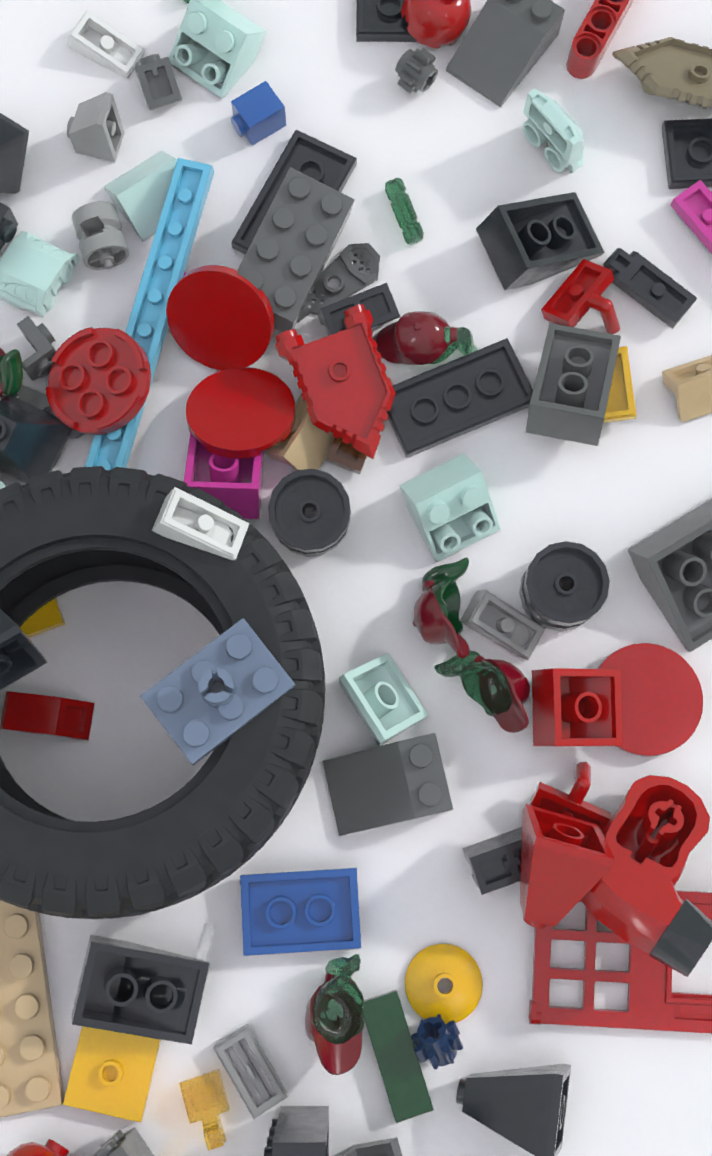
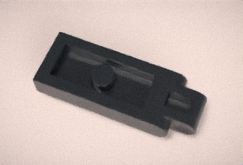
[603,248,697,329]

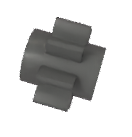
[395,48,438,94]

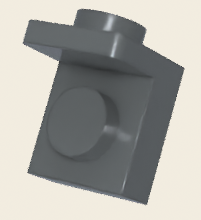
[135,54,182,110]

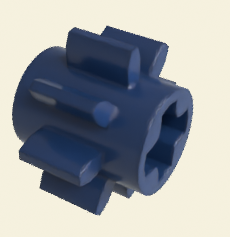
[411,1014,463,1070]

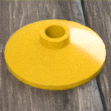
[405,943,483,1024]

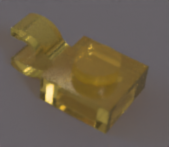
[179,1069,230,1151]

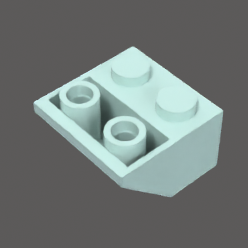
[169,0,266,98]
[399,453,501,562]

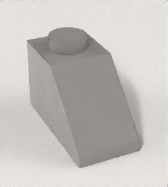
[67,92,125,162]

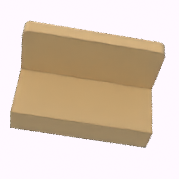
[662,355,712,422]
[264,395,335,471]

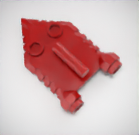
[275,304,396,459]

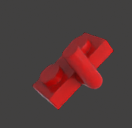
[541,259,620,334]
[529,762,611,831]

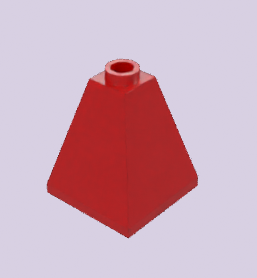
[520,804,615,929]

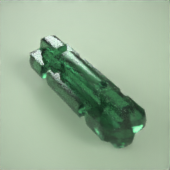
[385,178,424,245]

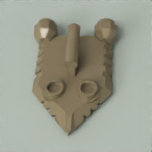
[612,37,712,109]

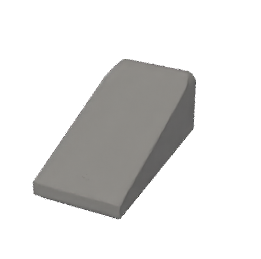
[460,590,545,660]

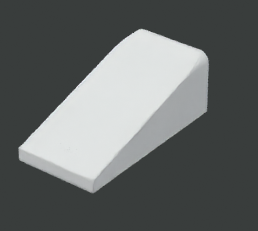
[68,9,145,78]
[152,487,249,561]

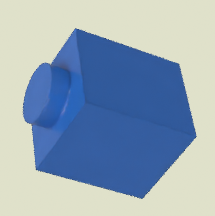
[230,81,286,146]

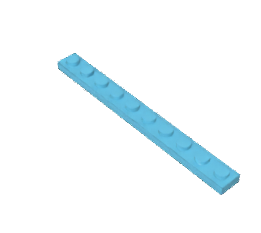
[85,158,215,470]

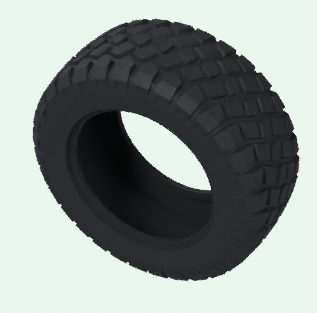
[0,466,326,919]

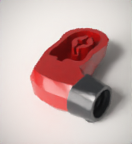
[581,775,712,977]

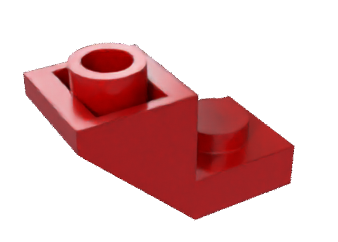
[0,691,95,740]

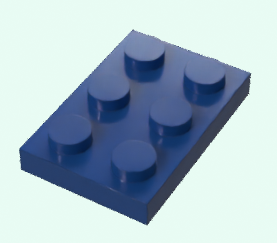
[240,868,361,956]

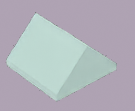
[104,150,177,242]
[339,653,428,746]

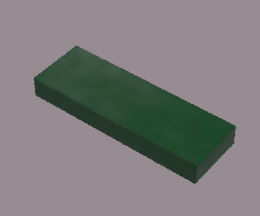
[359,990,434,1123]

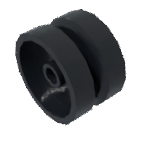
[268,469,351,556]
[519,541,610,632]

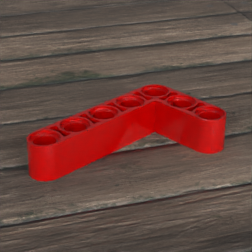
[566,0,634,79]

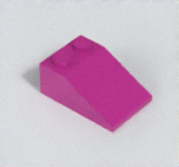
[184,432,264,519]

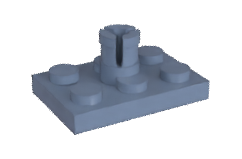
[140,618,296,766]

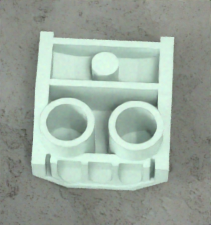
[523,88,584,173]
[0,231,80,318]

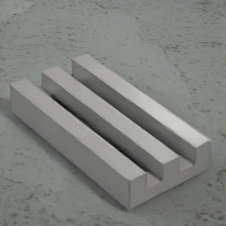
[213,1024,289,1119]

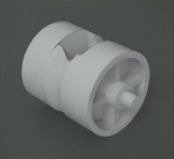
[71,201,129,269]

